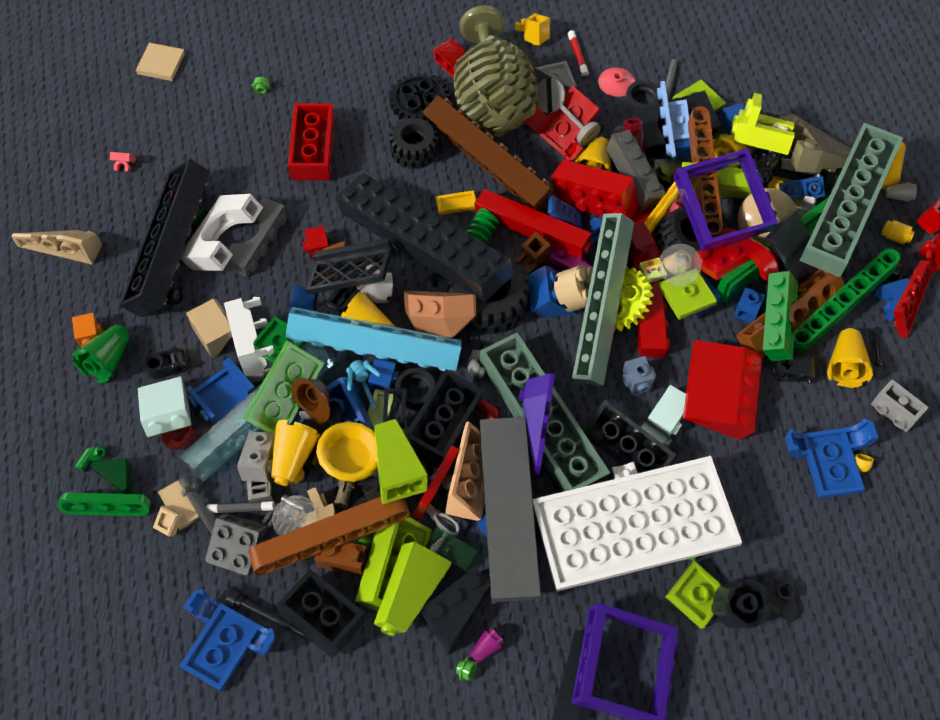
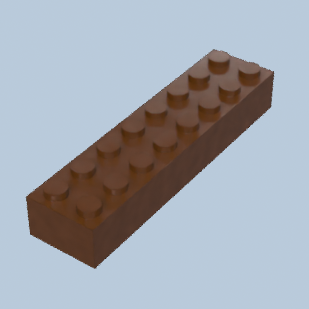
[422,95,556,214]

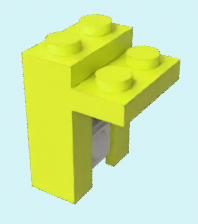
[731,93,795,155]

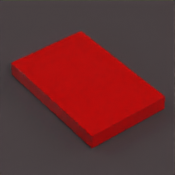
[412,446,459,521]

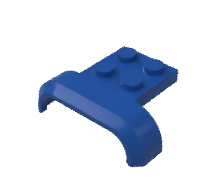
[785,419,878,499]
[179,589,276,692]

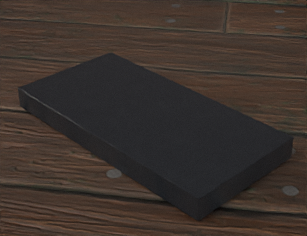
[766,210,819,286]

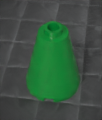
[72,325,130,383]

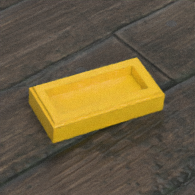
[436,190,477,215]

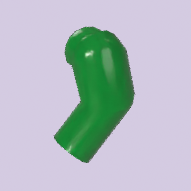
[74,446,107,472]

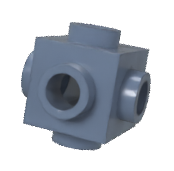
[622,356,656,393]

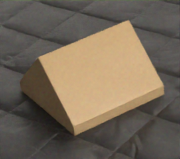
[186,299,232,359]

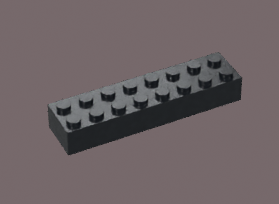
[120,158,210,317]

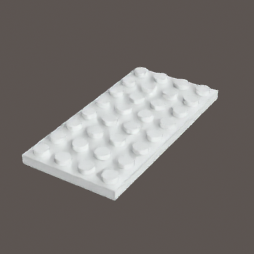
[532,456,742,591]

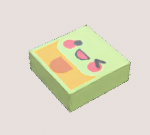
[639,258,667,283]

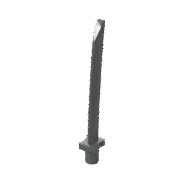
[179,476,215,534]

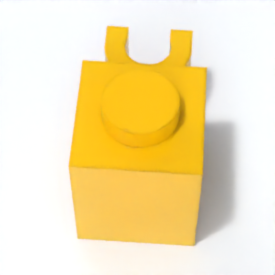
[515,13,550,45]

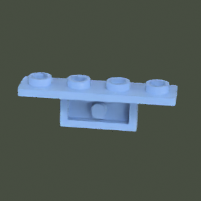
[657,81,689,159]

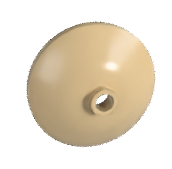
[737,188,797,245]

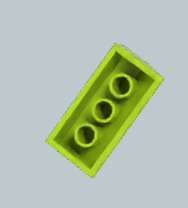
[355,517,432,611]

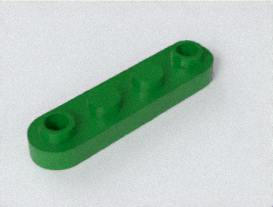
[57,492,151,516]

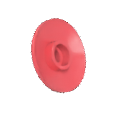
[598,68,635,97]

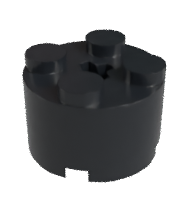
[711,579,771,629]

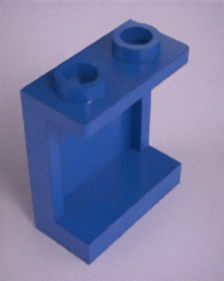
[186,357,257,426]

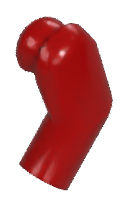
[476,399,499,419]

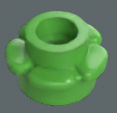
[252,77,270,93]
[456,657,477,681]

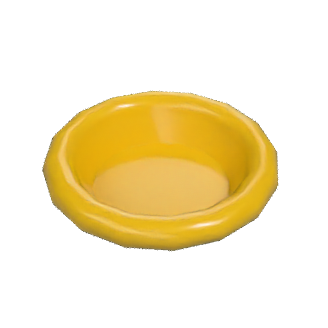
[316,422,378,482]

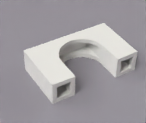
[180,194,263,271]

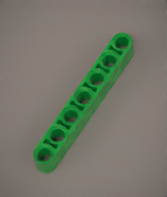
[792,248,900,353]

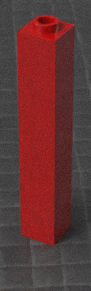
[474,189,593,258]

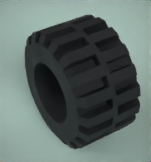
[389,116,438,169]
[654,207,701,257]

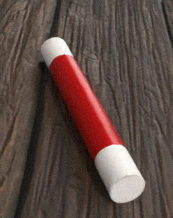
[568,30,589,76]

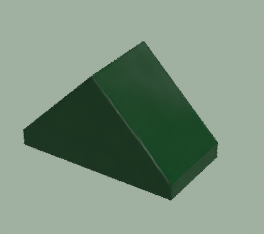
[90,458,132,494]

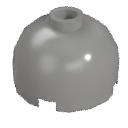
[356,262,393,304]

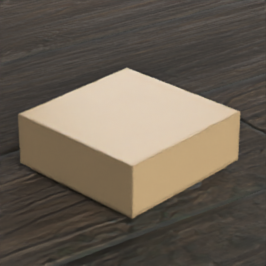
[153,506,183,537]

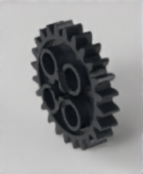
[389,72,450,120]

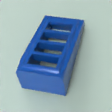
[548,195,582,229]

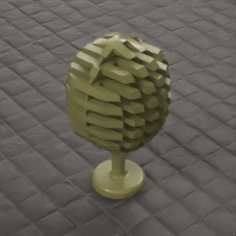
[454,5,538,137]

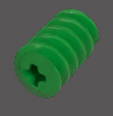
[465,208,499,244]

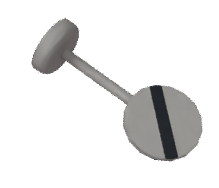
[538,78,601,146]

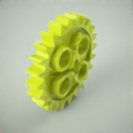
[614,266,654,332]

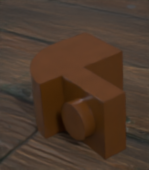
[516,232,552,275]

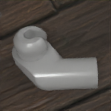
[466,350,485,378]

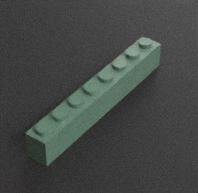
[572,213,634,386]

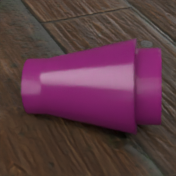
[469,628,505,664]

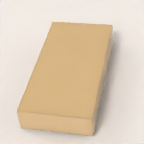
[158,481,200,530]

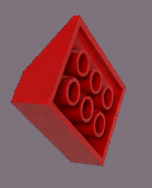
[683,340,763,440]

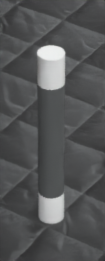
[206,501,275,514]

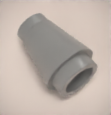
[885,182,917,202]

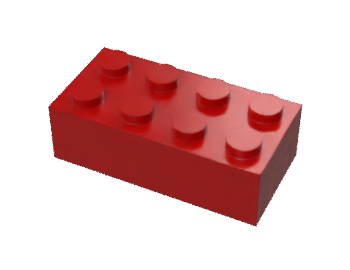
[288,103,335,180]
[551,160,640,219]

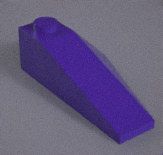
[519,373,555,475]

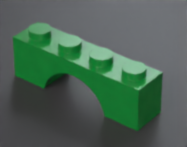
[763,271,798,361]

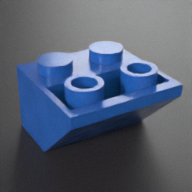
[527,265,577,317]

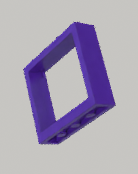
[674,148,778,252]
[571,603,679,720]

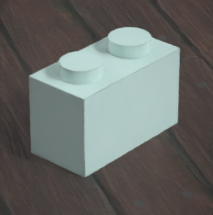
[647,385,686,437]

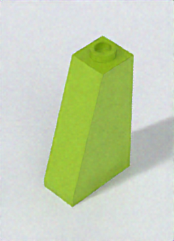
[682,162,758,198]
[374,419,427,504]
[374,542,452,636]

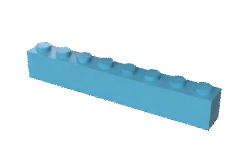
[285,307,461,371]

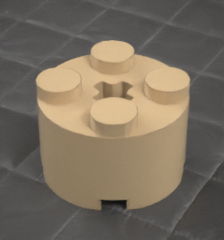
[554,265,593,312]

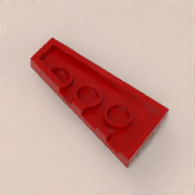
[893,260,931,338]

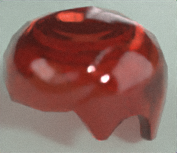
[158,424,196,450]

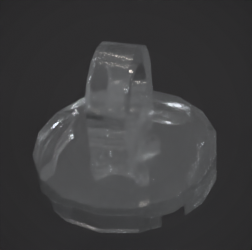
[658,244,702,286]
[272,495,319,536]

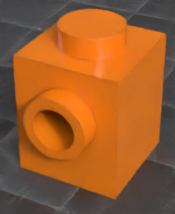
[72,313,104,347]

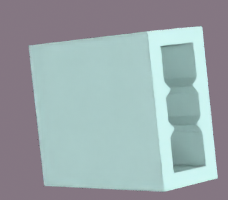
[138,377,191,437]

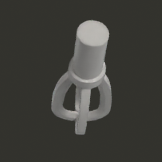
[425,504,461,539]

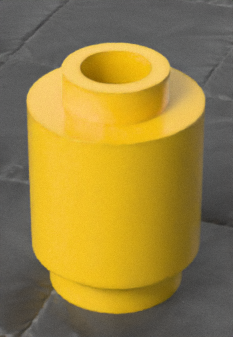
[881,220,914,245]

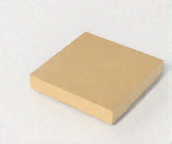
[136,43,185,81]

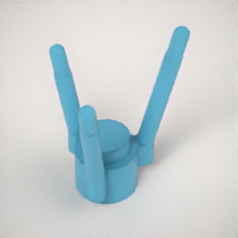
[346,360,380,410]

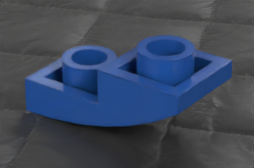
[778,176,825,201]

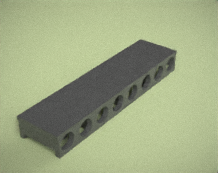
[480,417,540,604]

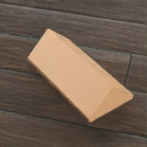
[445,421,485,521]

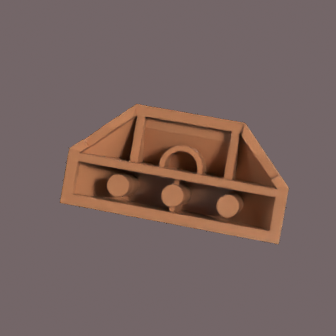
[404,290,476,337]

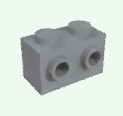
[871,379,929,432]
[237,431,275,482]

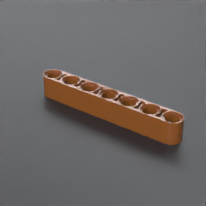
[688,106,723,238]
[248,497,410,575]

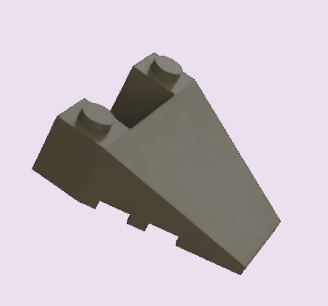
[779,114,851,173]

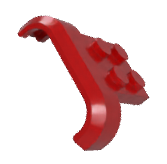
[523,86,601,162]
[691,227,779,280]

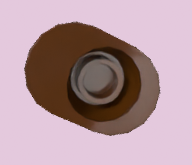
[291,378,330,424]

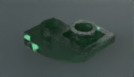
[425,527,479,572]

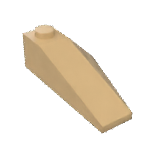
[11,230,102,265]

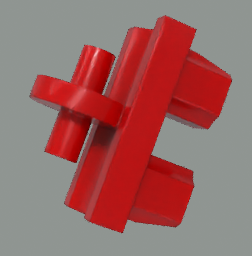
[919,233,940,273]

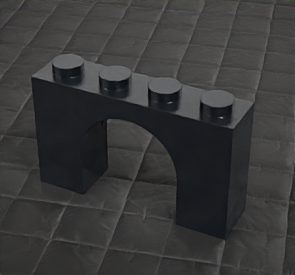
[631,90,721,158]

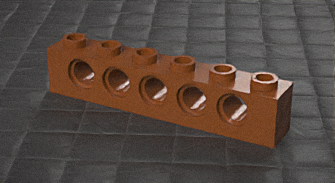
[736,269,844,358]

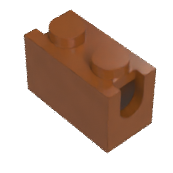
[314,542,368,576]

